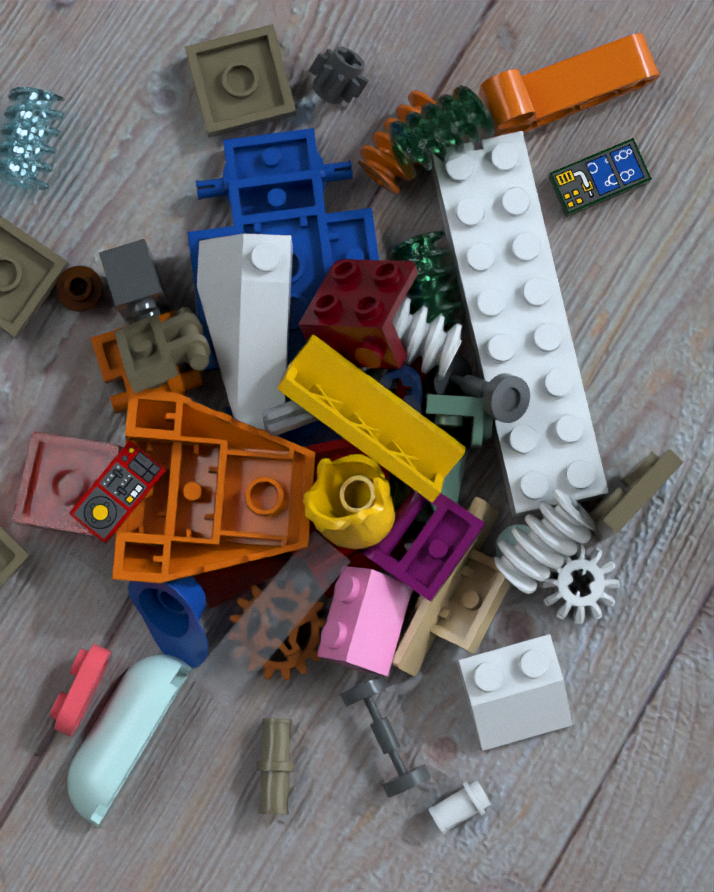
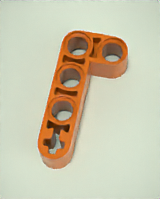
[478,33,660,137]

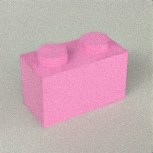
[317,566,412,676]

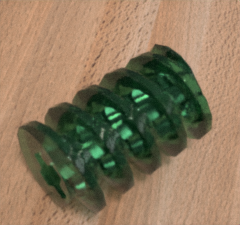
[388,85,495,180]
[391,231,465,331]

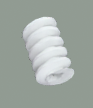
[392,297,462,382]
[494,489,597,594]

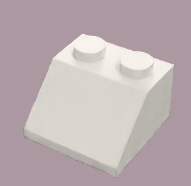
[456,634,572,751]

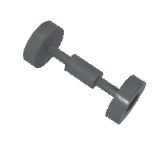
[426,355,530,423]
[340,675,431,798]

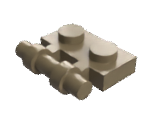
[114,307,210,394]

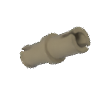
[257,718,294,815]

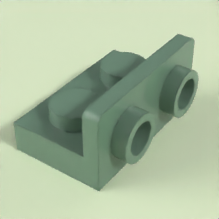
[424,394,493,450]

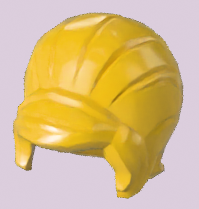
[303,454,395,549]

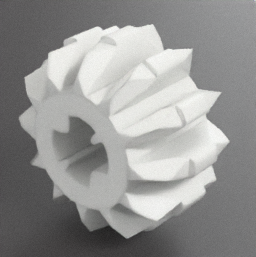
[539,544,620,624]

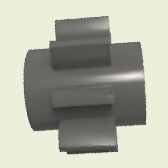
[308,47,369,104]

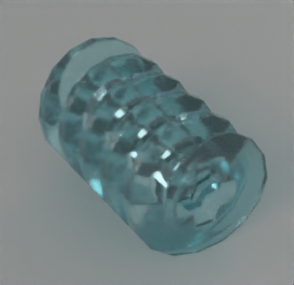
[0,87,66,190]

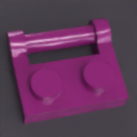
[362,486,486,602]

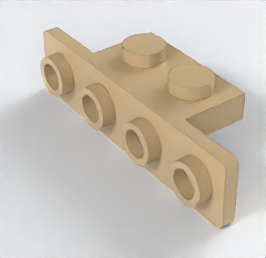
[391,497,511,677]

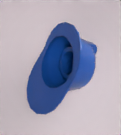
[128,576,208,668]

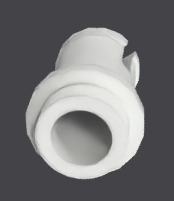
[428,780,492,835]

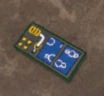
[548,138,652,218]

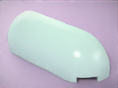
[67,654,193,828]

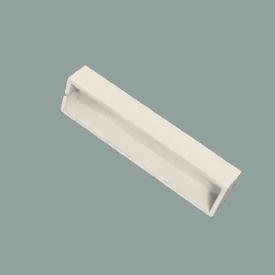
[430,131,609,518]

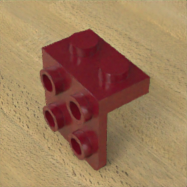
[298,259,418,369]

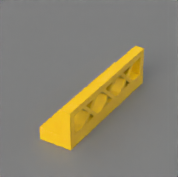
[276,334,466,503]

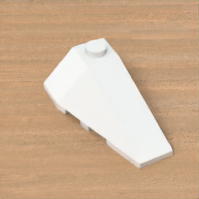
[197,233,293,431]

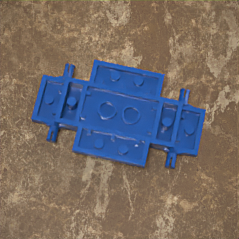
[187,128,379,447]

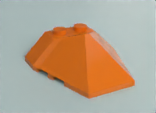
[112,388,316,583]

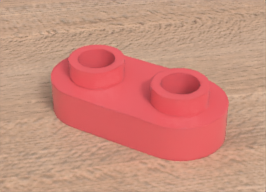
[49,644,112,737]

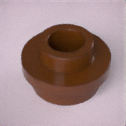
[56,266,103,312]

